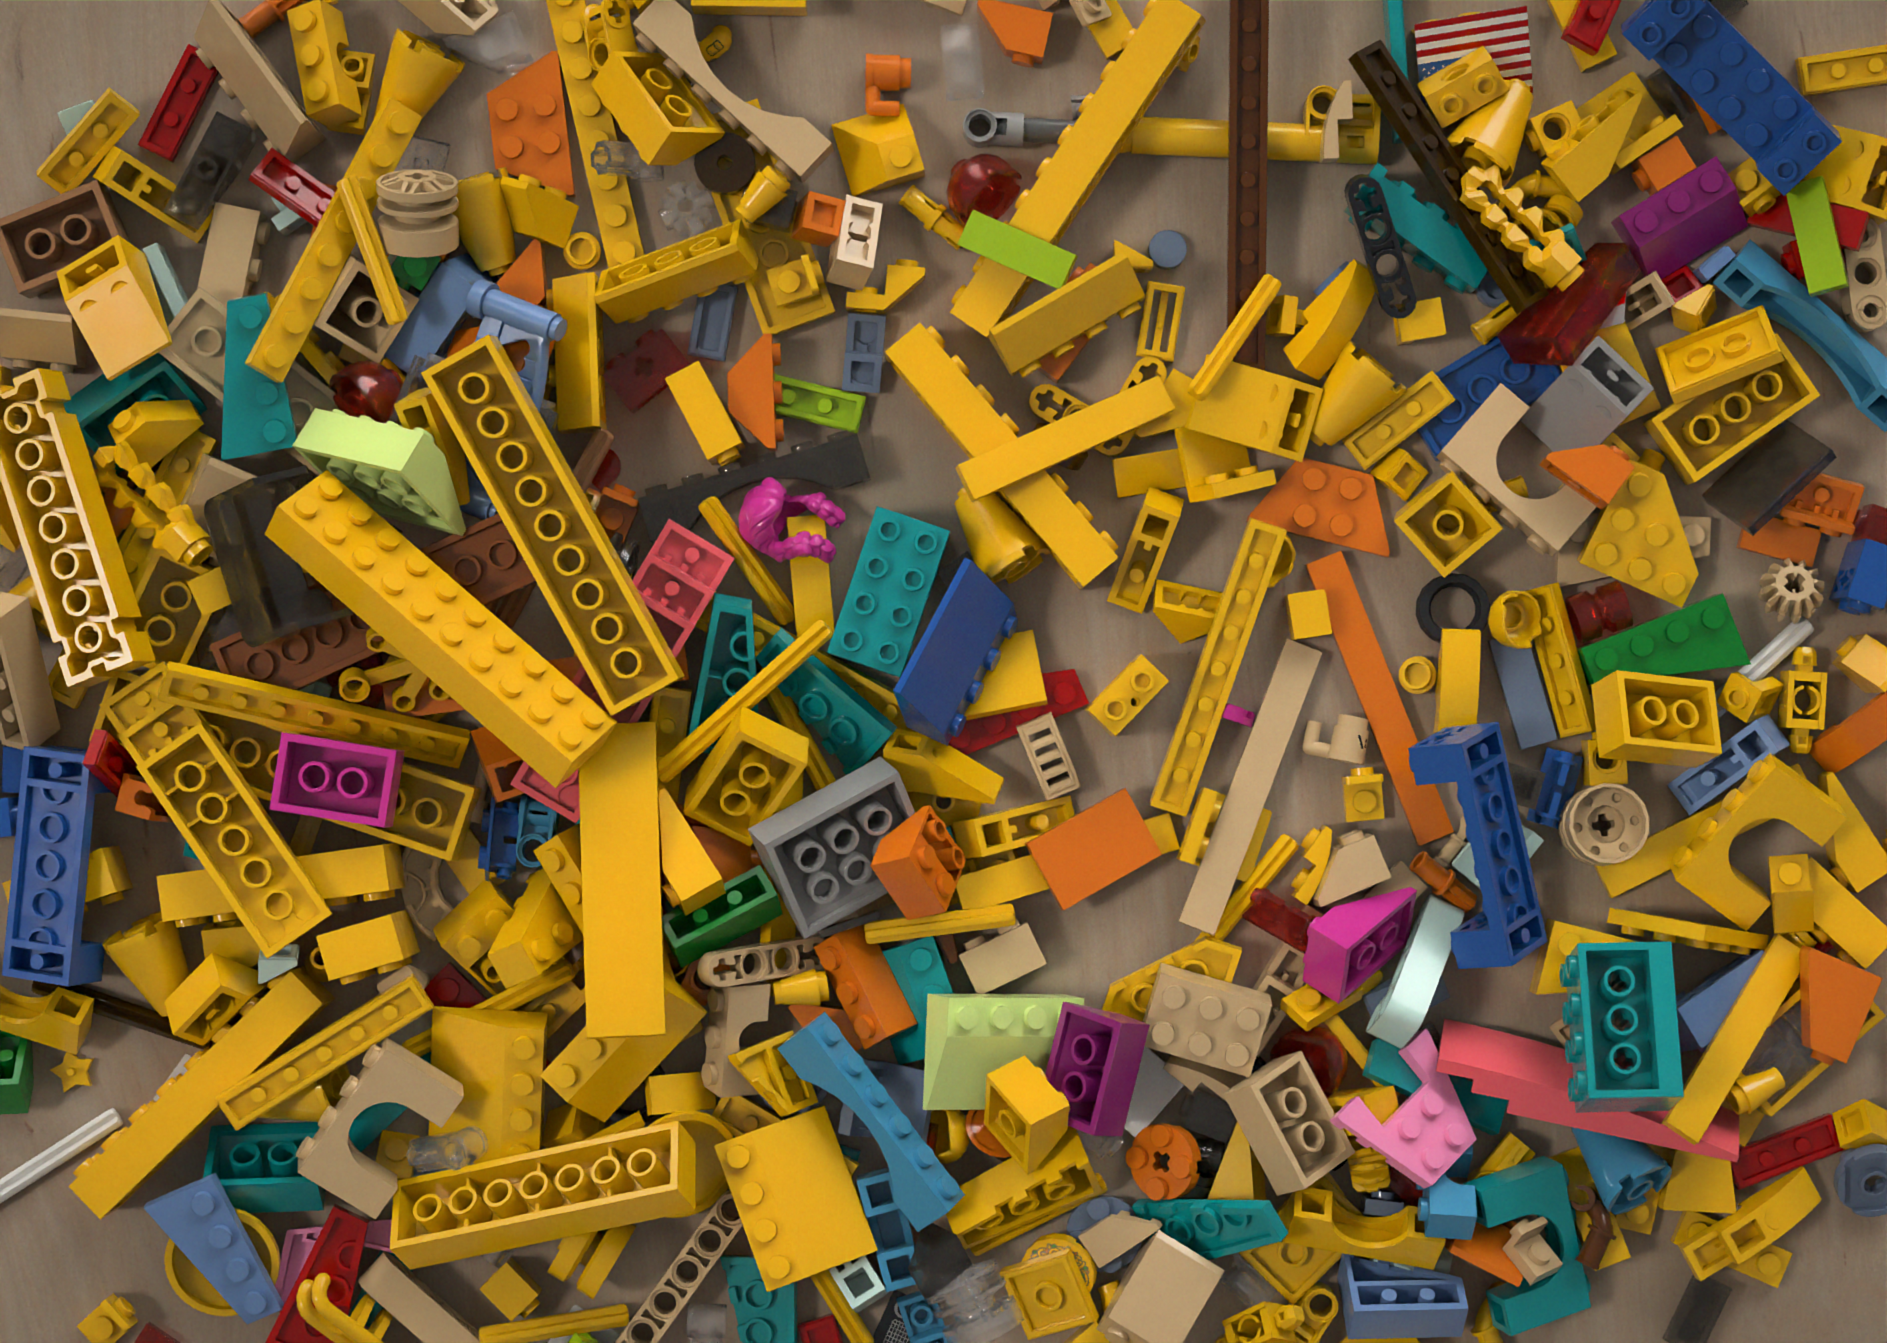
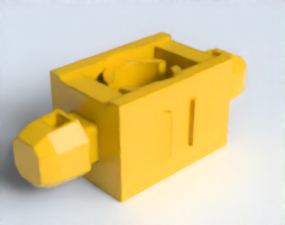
[1777,647,1827,754]
[1215,1301,1305,1343]

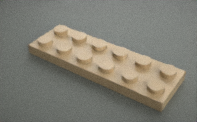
[158,287,364,476]

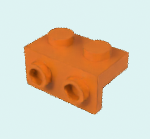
[1775,464,1865,537]

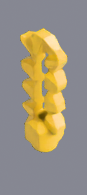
[1459,164,1585,292]
[93,441,213,568]

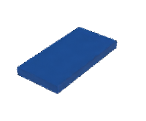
[1417,318,1562,461]

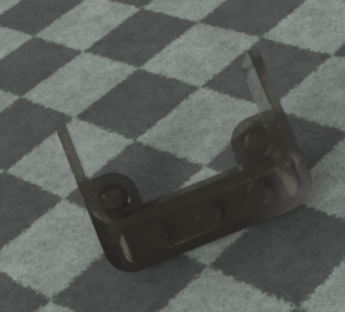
[204,465,353,647]

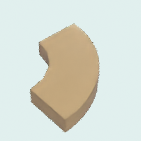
[401,847,455,942]

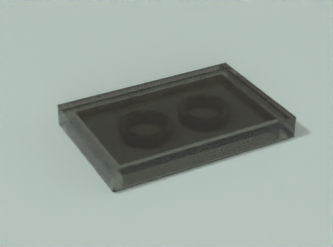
[1702,419,1837,536]

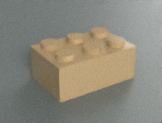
[1142,962,1272,1077]
[1223,1051,1355,1196]

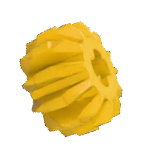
[1347,1135,1391,1193]

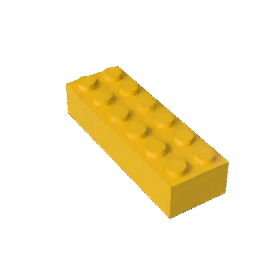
[156,843,406,928]

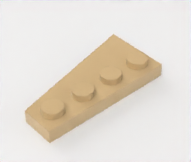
[1555,513,1711,587]

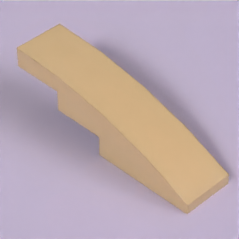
[1252,903,1326,1057]

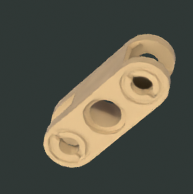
[1839,218,1887,333]

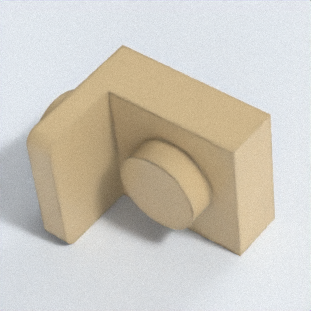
[1502,1216,1563,1285]

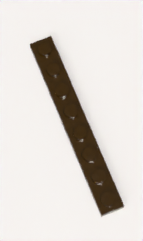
[1348,39,1549,314]

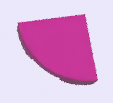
[1221,703,1256,728]

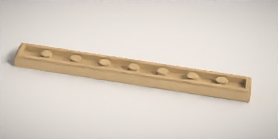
[1178,639,1323,936]

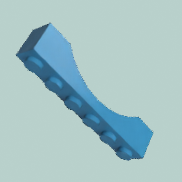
[1713,239,1887,432]
[777,1012,965,1232]

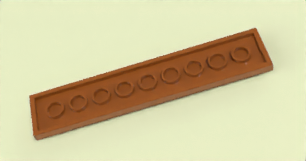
[209,513,537,691]

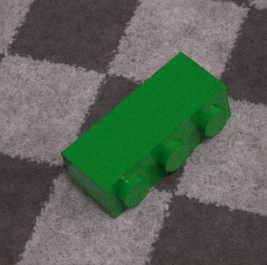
[662,865,783,968]

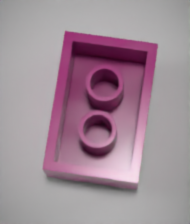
[269,732,405,828]

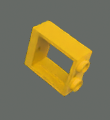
[665,360,746,467]
[1084,654,1169,736]

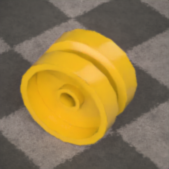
[547,1224,637,1299]

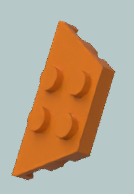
[487,50,576,197]
[1246,457,1390,558]

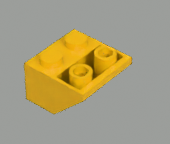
[164,952,270,1046]

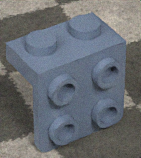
[838,1058,932,1143]

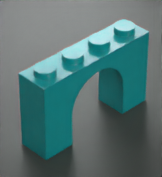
[1463,1155,1591,1336]

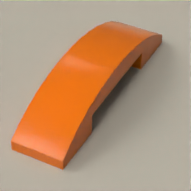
[1809,691,1887,774]

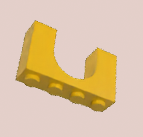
[1670,753,1848,932]

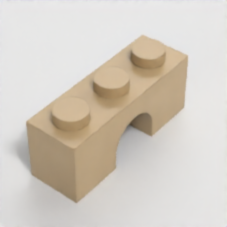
[701,980,771,1098]

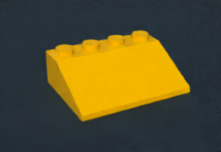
[428,1006,548,1164]
[714,1105,878,1292]

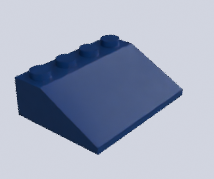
[893,558,1018,746]

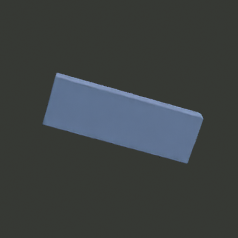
[1487,639,1557,750]

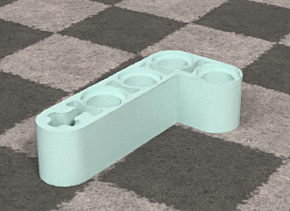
[1366,894,1465,1049]

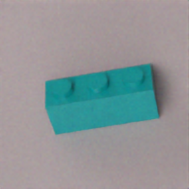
[64,353,207,475]
[882,936,954,1065]
[203,1122,326,1213]

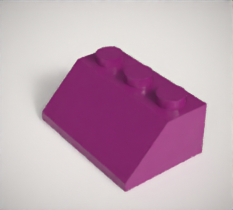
[1611,156,1748,279]
[1045,1002,1150,1136]

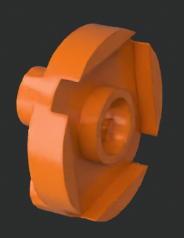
[1125,1123,1201,1201]

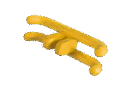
[296,1273,393,1343]

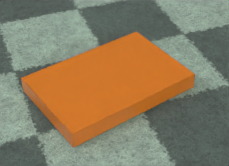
[1025,788,1162,911]

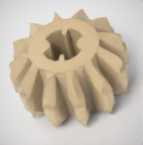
[1758,557,1825,624]

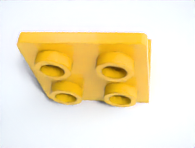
[1576,72,1683,176]
[1174,426,1277,503]
[1176,787,1272,882]

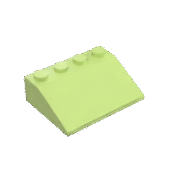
[292,408,466,536]
[923,994,1084,1110]

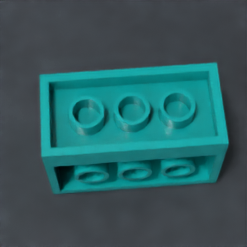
[827,506,950,678]
[1559,942,1684,1113]

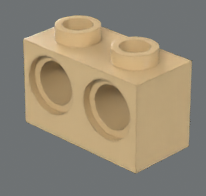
[825,195,883,291]

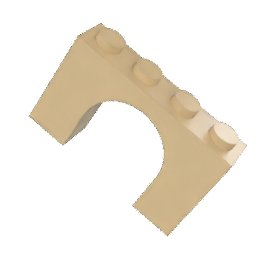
[1436,383,1597,556]
[296,1037,464,1220]

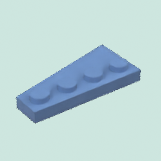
[144,1173,284,1325]

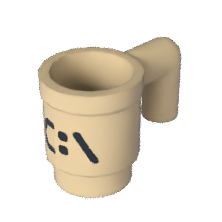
[1302,714,1369,765]

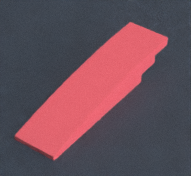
[510,518,735,823]
[1436,1018,1739,1162]

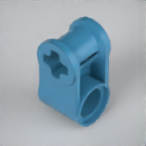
[516,794,560,868]

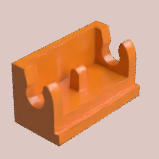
[115,773,174,823]

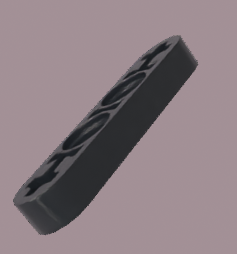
[1344,174,1417,319]

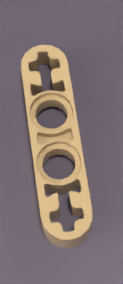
[697,936,825,987]

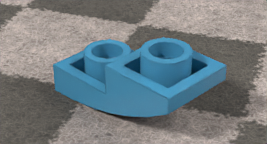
[896,1286,951,1343]

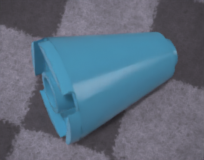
[1572,1127,1672,1215]

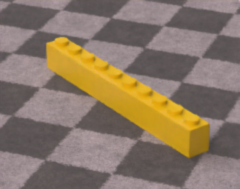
[950,0,1206,338]

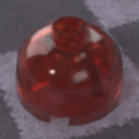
[946,153,1022,226]
[329,360,404,424]
[1270,1025,1348,1098]

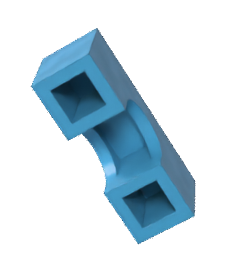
[1416,1124,1477,1240]
[856,1167,924,1292]

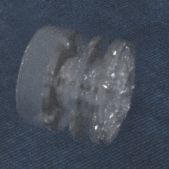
[925,1258,1024,1343]

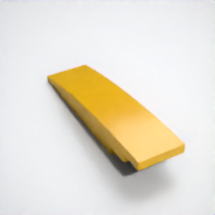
[99,661,332,959]
[579,722,666,1039]

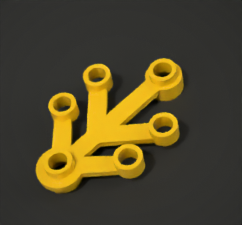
[339,628,450,712]

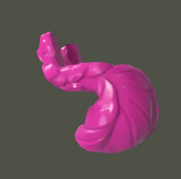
[738,477,846,563]

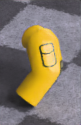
[698,25,732,63]

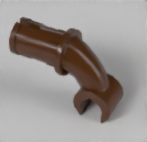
[1570,1185,1617,1270]

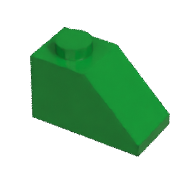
[0,1030,34,1115]

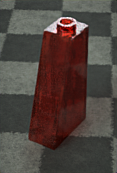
[1498,243,1641,366]

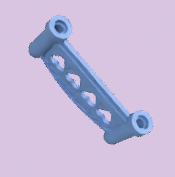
[460,279,567,520]

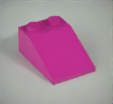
[1302,887,1417,1004]

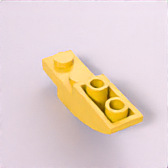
[1678,1166,1822,1281]

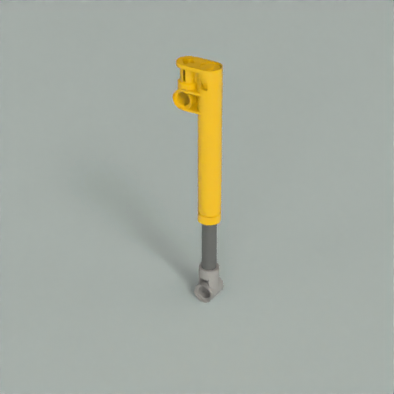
[963,85,1381,165]

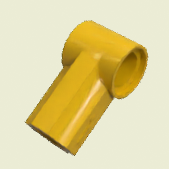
[1467,1132,1536,1182]

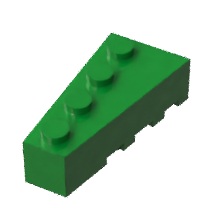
[1577,593,1751,685]

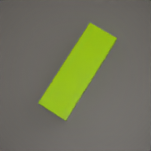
[1786,176,1849,297]
[957,210,1078,289]
[775,374,866,434]

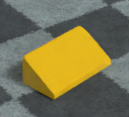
[1111,448,1186,498]

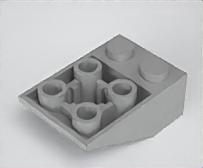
[1520,336,1655,452]

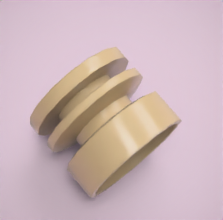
[376,169,459,258]
[1558,783,1650,866]

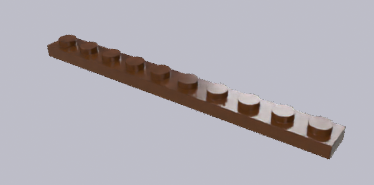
[1226,0,1269,371]

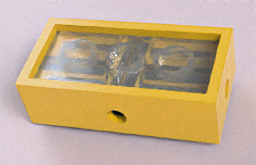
[1737,977,1886,1117]

